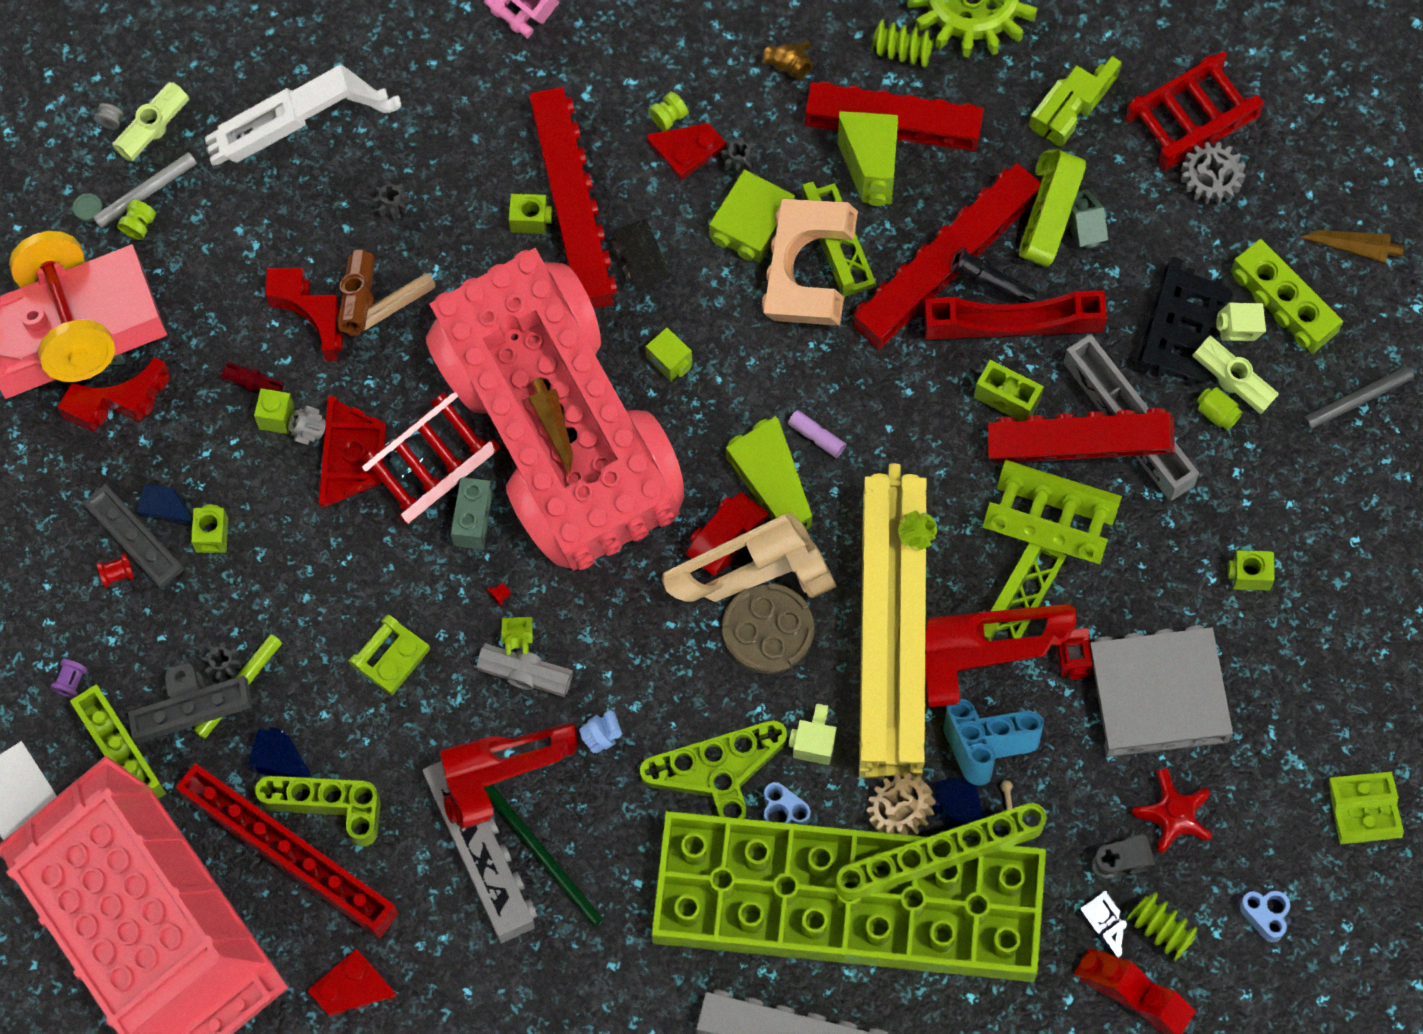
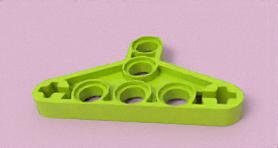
[640,720,787,819]

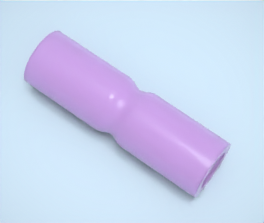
[788,410,846,458]

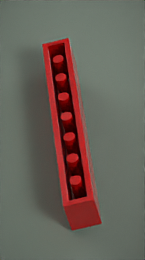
[529,87,617,309]
[853,163,1041,350]
[175,763,398,939]

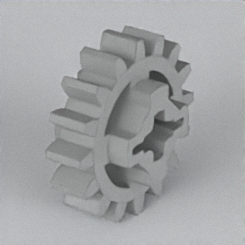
[1181,142,1245,204]

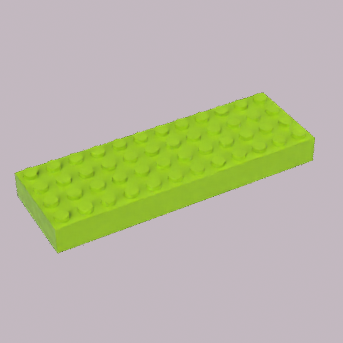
[652,811,1046,982]

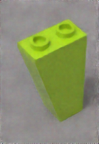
[726,416,812,530]

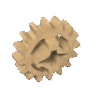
[867,773,936,835]

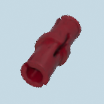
[221,361,284,392]

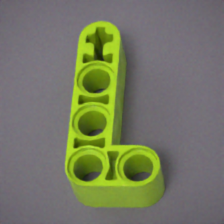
[1019,149,1086,267]
[255,776,380,847]

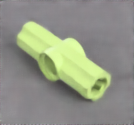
[112,82,189,162]
[1193,336,1279,414]

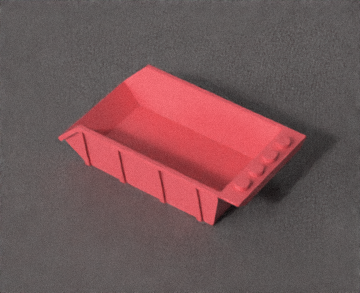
[0,755,289,1034]

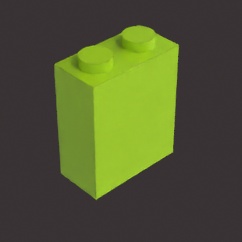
[709,169,795,263]

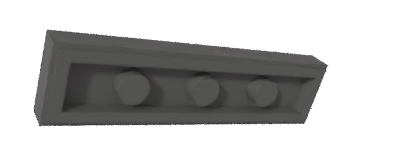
[82,483,184,589]

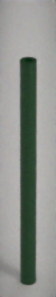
[484,784,603,927]

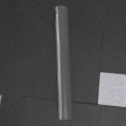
[1303,366,1414,430]

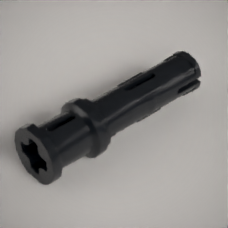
[950,247,1037,303]

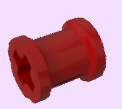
[97,553,135,588]

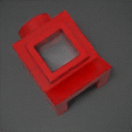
[1055,628,1093,680]

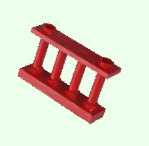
[1125,51,1264,172]
[357,391,500,525]

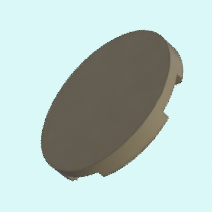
[722,583,814,674]

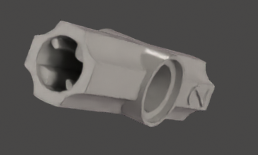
[476,643,573,697]

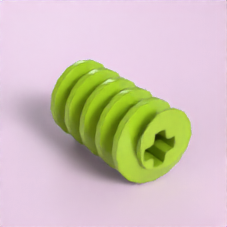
[871,19,934,68]
[1126,892,1198,962]

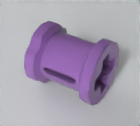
[50,659,88,699]

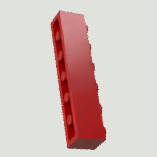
[805,82,984,152]
[988,408,1175,464]

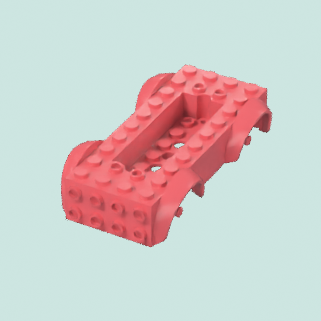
[426,248,684,571]

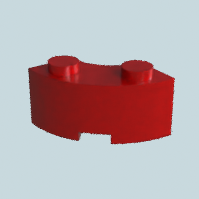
[686,492,769,576]

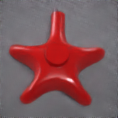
[1131,768,1212,853]

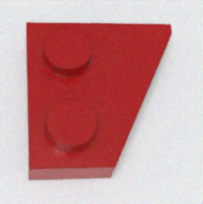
[646,123,727,181]
[308,949,397,1017]

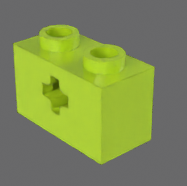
[974,360,1044,421]

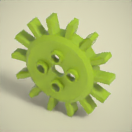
[907,0,1037,57]

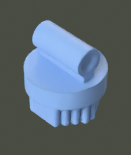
[579,711,622,753]

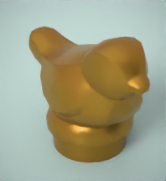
[762,40,813,80]

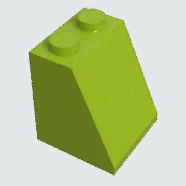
[838,111,898,206]

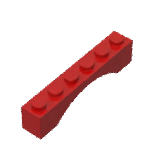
[923,290,1107,340]

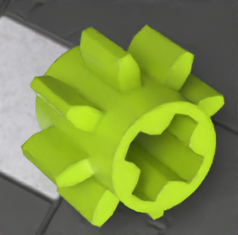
[898,510,937,551]

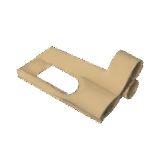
[661,512,837,602]

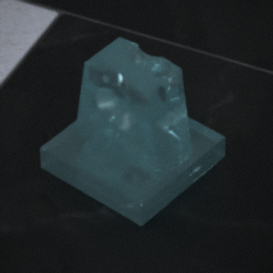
[384,437,424,479]

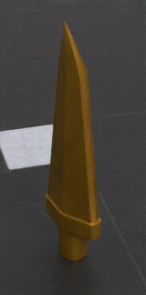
[1300,230,1404,263]
[528,378,574,475]

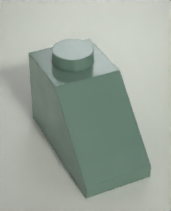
[1067,189,1108,248]

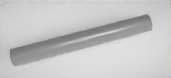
[92,152,197,229]

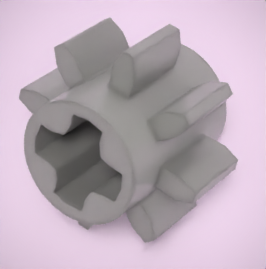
[288,405,326,445]

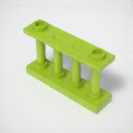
[982,460,1122,565]

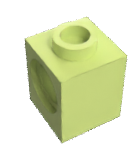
[1216,303,1266,341]

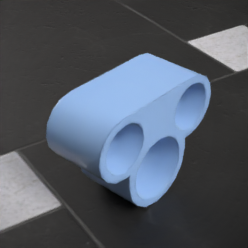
[764,782,811,825]
[1239,891,1290,942]

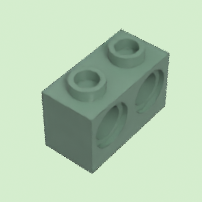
[451,477,493,550]

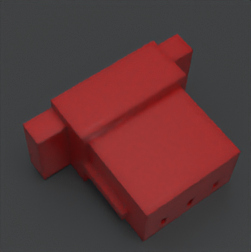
[487,583,511,608]

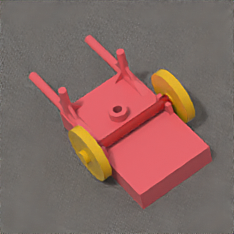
[0,231,167,399]

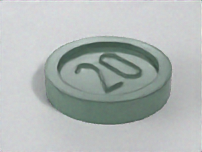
[73,193,103,222]

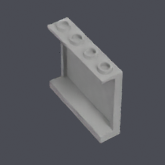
[1090,625,1233,758]

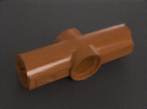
[338,250,375,336]

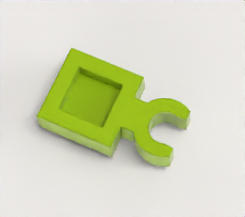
[501,617,533,655]

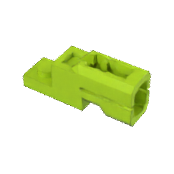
[1029,56,1122,147]

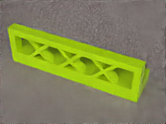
[802,181,876,297]
[984,543,1067,641]

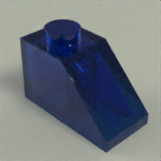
[248,727,313,778]
[931,776,984,842]

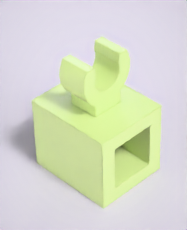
[788,703,837,765]

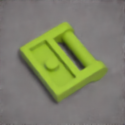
[348,614,430,696]

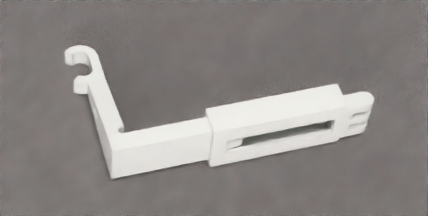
[205,65,401,165]

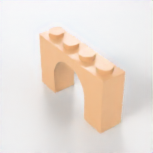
[762,199,858,326]

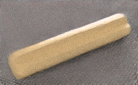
[364,273,436,330]

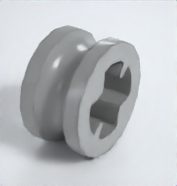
[94,103,124,129]

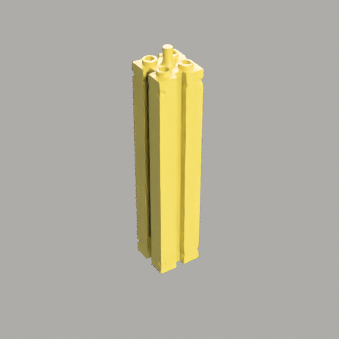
[859,463,926,779]

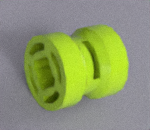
[648,91,688,131]
[117,200,156,240]

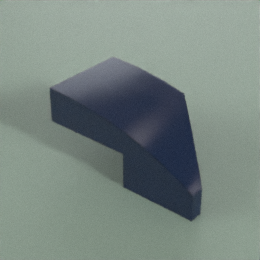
[136,485,193,525]

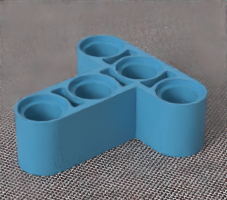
[943,698,1044,785]

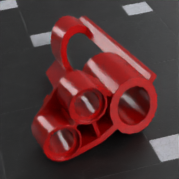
[925,604,1077,708]
[439,723,578,829]

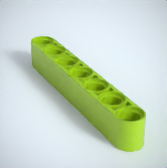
[836,803,1047,900]

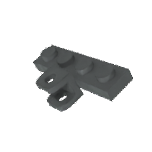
[128,663,253,744]

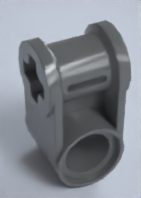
[1091,835,1156,880]

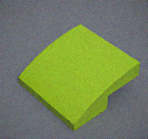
[1329,771,1404,844]

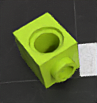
[509,194,552,234]
[191,504,229,553]
[1228,550,1274,591]

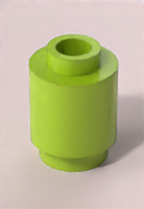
[1197,387,1243,431]

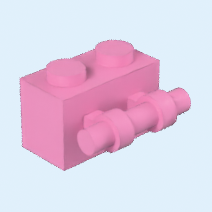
[484,0,560,38]

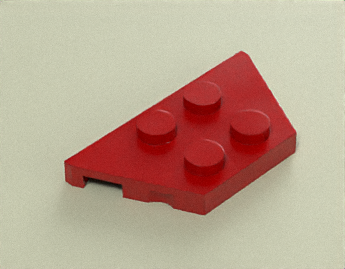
[319,396,387,508]

